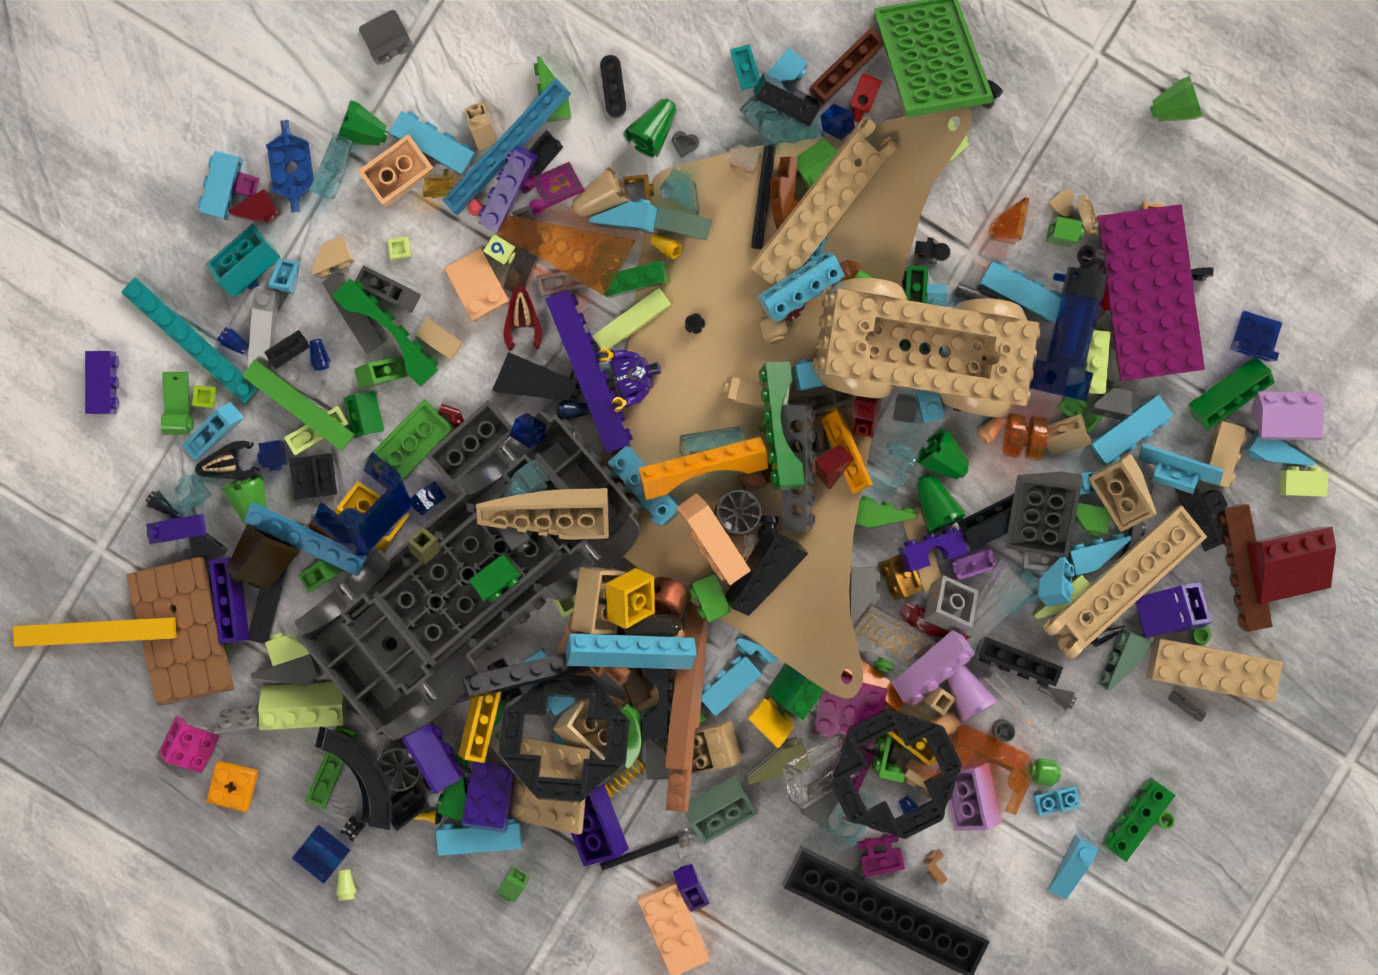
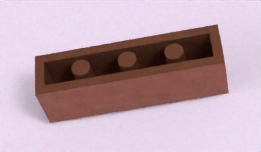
[809,28,884,105]

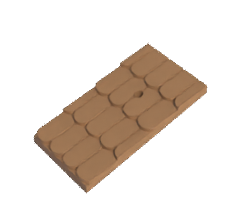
[126,557,235,706]

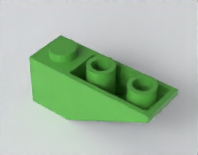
[534,56,572,123]
[855,496,918,528]

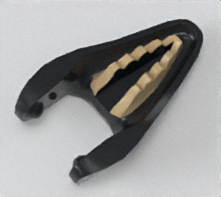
[195,441,260,480]

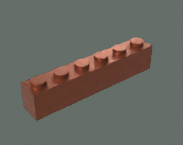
[1218,504,1273,632]

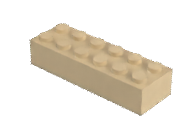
[1146,637,1283,703]

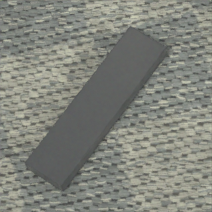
[322,272,384,354]

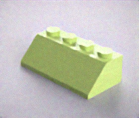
[258,682,348,730]

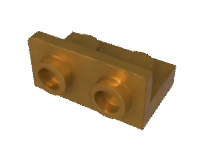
[879,554,924,600]

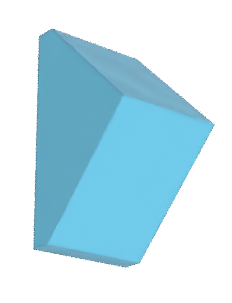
[268,259,300,294]

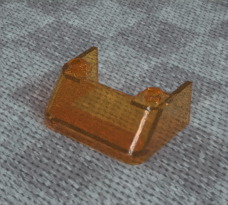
[935,725,1032,815]

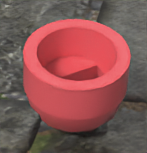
[468,198,483,216]

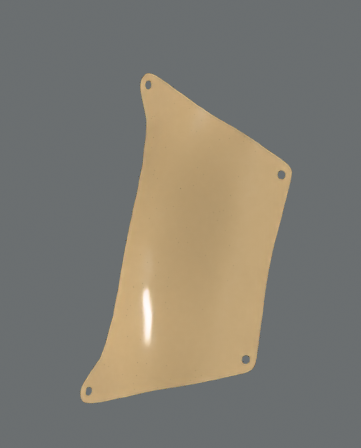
[600,107,971,699]

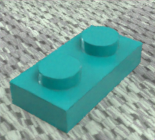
[730,44,760,91]

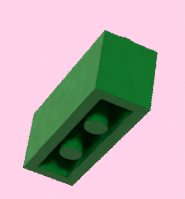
[601,261,670,298]

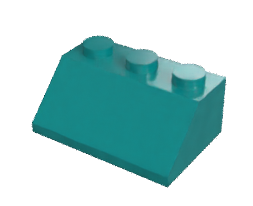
[206,223,281,298]

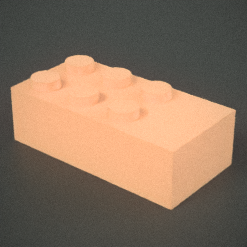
[676,493,751,585]
[638,880,710,975]

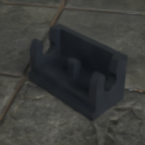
[529,130,564,177]
[390,784,430,831]

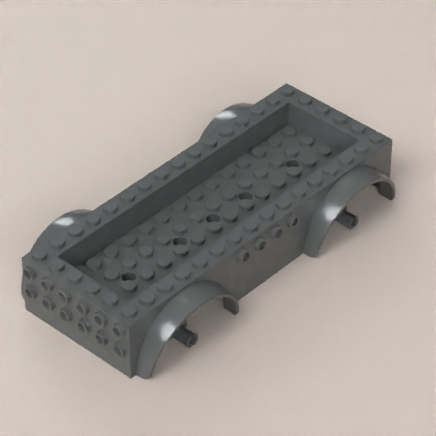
[295,410,643,740]

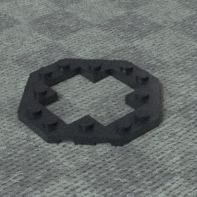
[499,675,630,803]
[829,708,962,839]

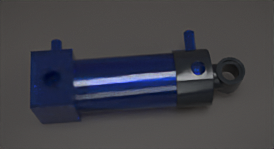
[1029,245,1109,401]

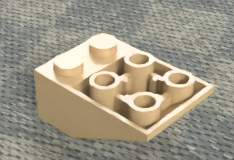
[691,720,742,774]

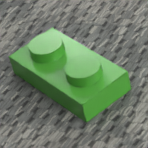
[1057,391,1103,434]

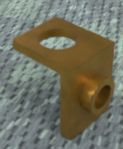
[623,174,654,204]

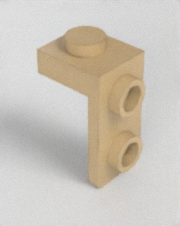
[722,377,765,408]

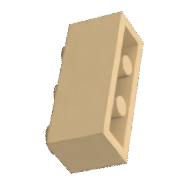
[1199,421,1247,488]

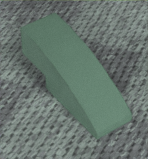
[654,206,712,241]

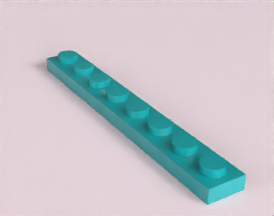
[121,277,260,404]

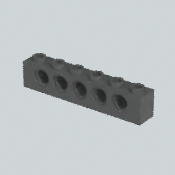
[781,403,815,532]

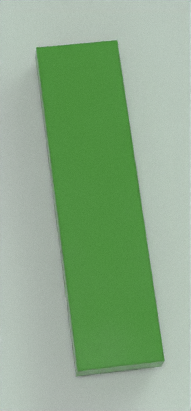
[305,726,358,809]

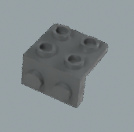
[359,10,414,65]

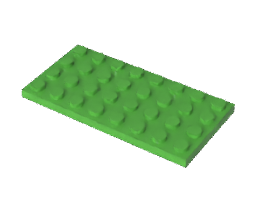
[874,0,993,118]

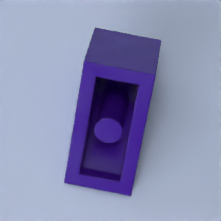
[673,863,710,912]

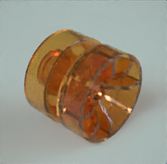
[1003,413,1048,461]

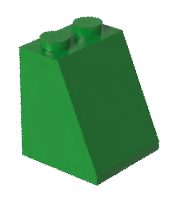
[766,663,824,720]

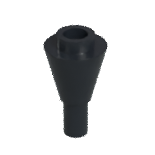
[145,490,182,519]
[1090,625,1126,647]

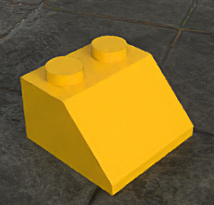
[747,696,794,748]

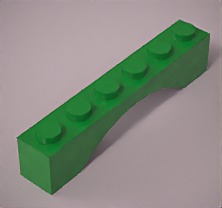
[332,279,439,387]
[759,361,804,490]
[436,700,507,821]

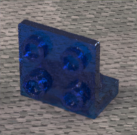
[1230,311,1282,362]

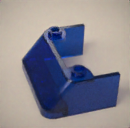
[313,452,412,556]

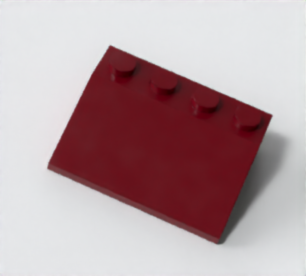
[1247,527,1336,604]

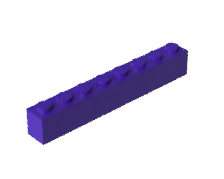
[545,290,633,455]

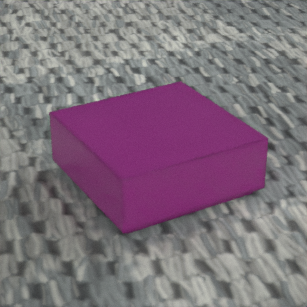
[233,172,260,197]

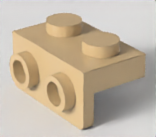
[902,758,937,799]

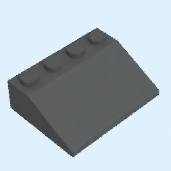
[1005,471,1082,558]

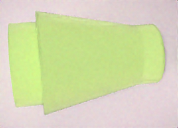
[336,869,357,901]

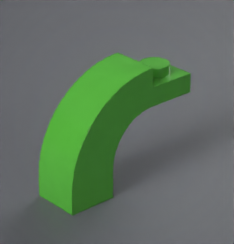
[617,701,645,772]

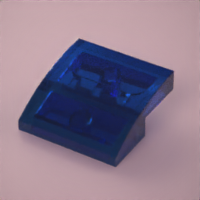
[292,825,351,884]

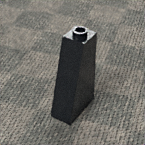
[492,352,580,401]

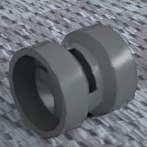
[992,719,1015,742]

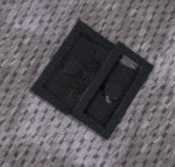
[289,453,337,500]

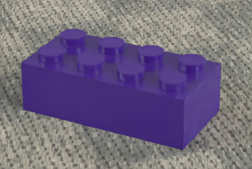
[571,783,629,866]

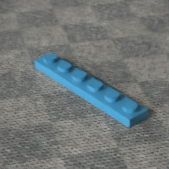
[244,502,367,577]

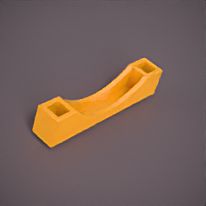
[638,437,768,500]

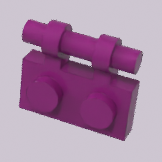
[857,833,905,877]

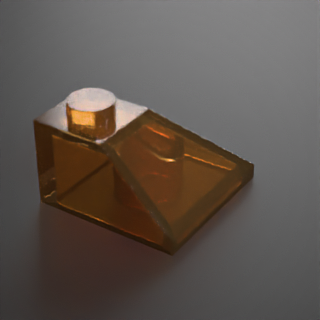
[988,197,1030,244]

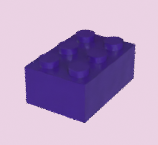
[462,761,515,833]

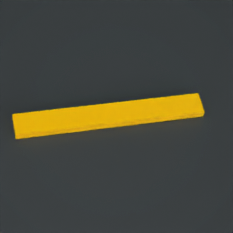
[13,617,177,647]

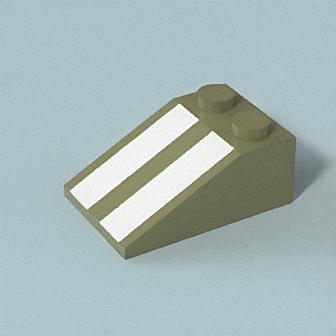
[747,737,810,784]

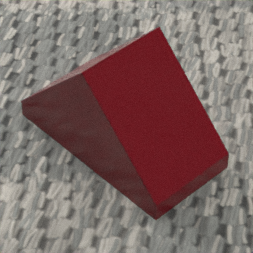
[815,444,854,489]

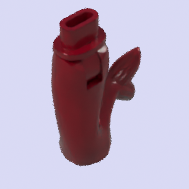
[898,601,969,658]

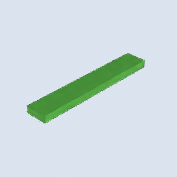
[242,360,355,451]

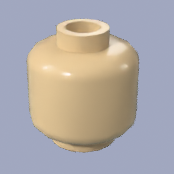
[759,314,789,344]

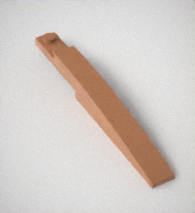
[665,602,708,812]

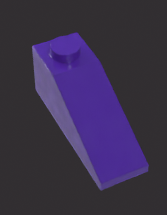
[146,514,207,544]

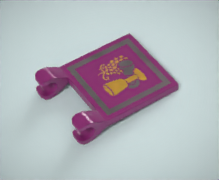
[521,162,585,216]

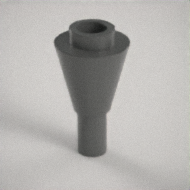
[1038,685,1077,711]

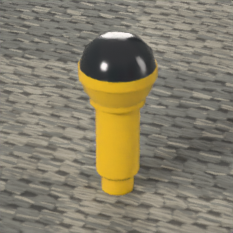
[414,810,442,825]

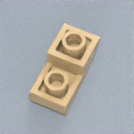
[416,318,463,360]

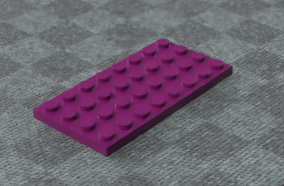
[1097,204,1205,382]

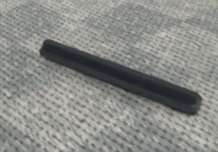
[751,145,776,249]

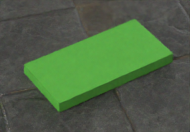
[366,399,454,487]

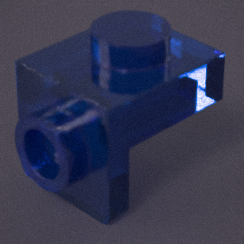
[410,481,447,516]

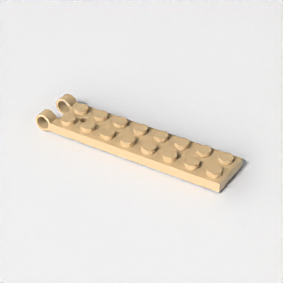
[749,117,898,286]
[1043,505,1207,659]

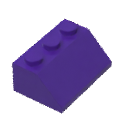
[402,722,465,794]

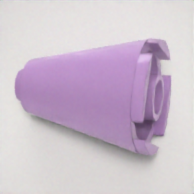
[947,665,997,722]

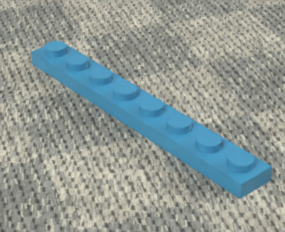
[443,78,572,216]

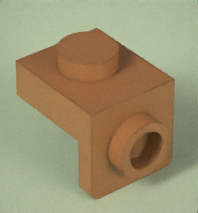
[923,849,948,885]

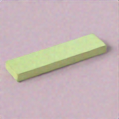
[593,288,672,353]

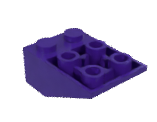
[1135,582,1212,638]

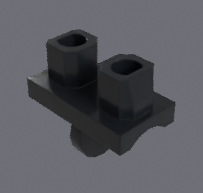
[914,237,951,264]

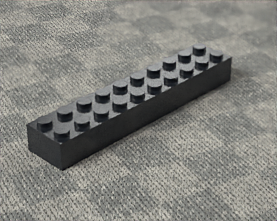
[783,846,990,975]

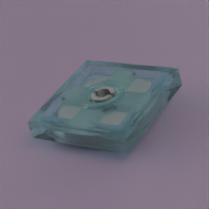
[818,801,870,847]

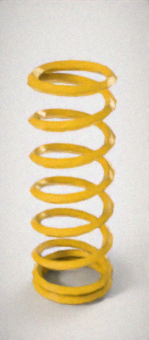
[604,759,646,798]

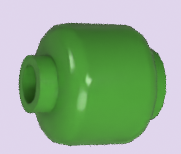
[1029,758,1061,787]

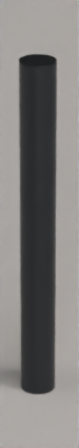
[600,835,680,871]

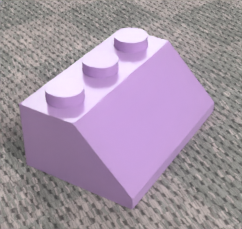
[1251,391,1324,440]
[948,762,1002,831]

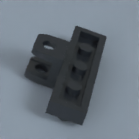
[1174,485,1228,552]

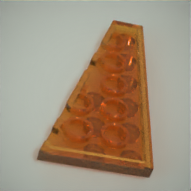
[498,215,635,296]

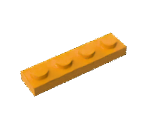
[820,410,873,494]

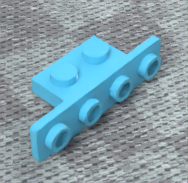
[1139,444,1224,494]

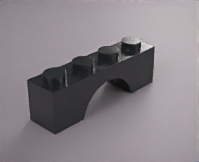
[642,668,673,739]

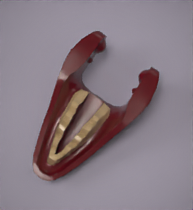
[503,286,542,351]

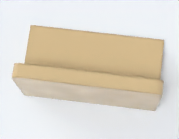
[1041,414,1092,457]

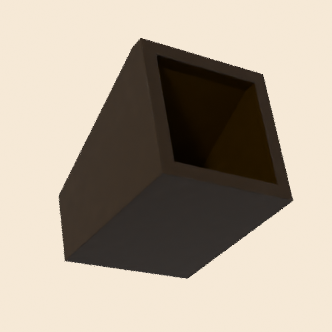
[225,524,299,589]

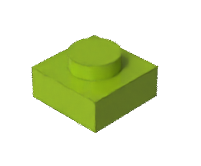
[192,385,217,408]

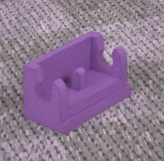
[949,547,998,580]

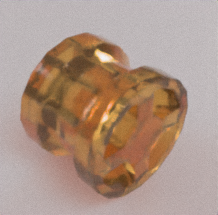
[840,260,861,280]

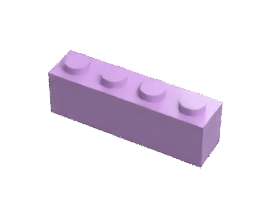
[892,630,975,706]

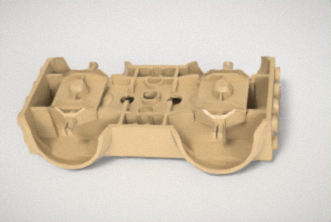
[812,278,1040,417]

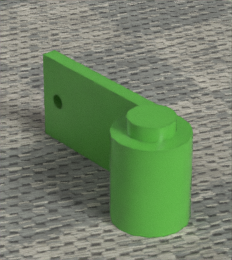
[161,371,194,435]

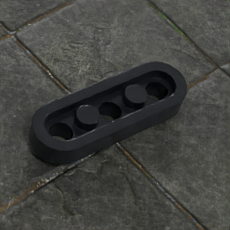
[600,55,626,118]

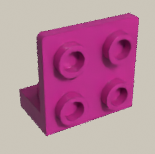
[158,716,219,773]

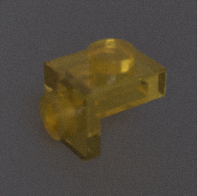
[422,169,453,198]

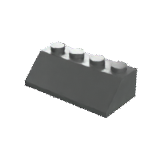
[426,400,516,487]

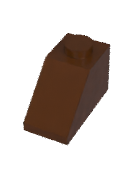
[737,459,772,493]

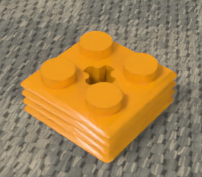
[206,761,258,812]

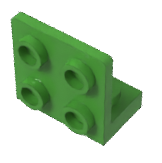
[872,733,905,783]

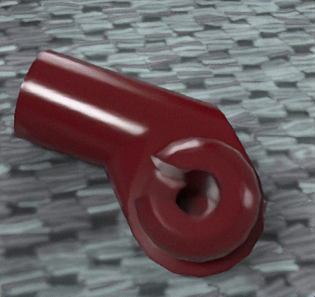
[439,404,464,429]

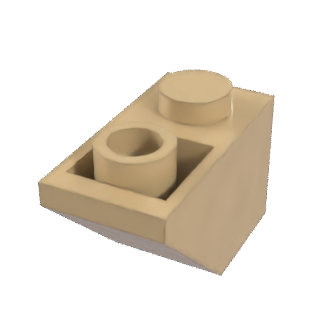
[464,102,497,151]
[311,236,355,278]

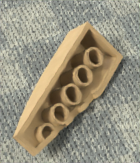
[476,488,609,539]

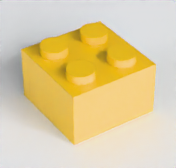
[606,568,655,629]

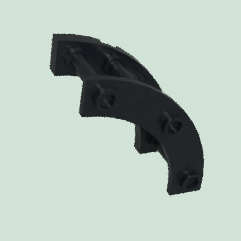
[315,727,392,830]

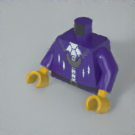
[598,348,661,412]

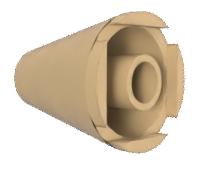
[571,166,630,218]

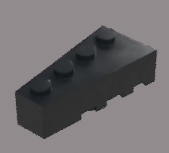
[725,528,809,616]

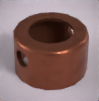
[654,577,691,621]

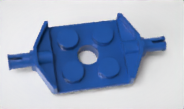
[265,120,314,213]

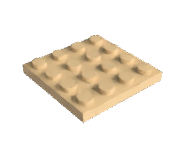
[510,737,590,834]

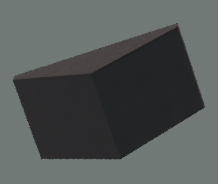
[189,533,228,557]

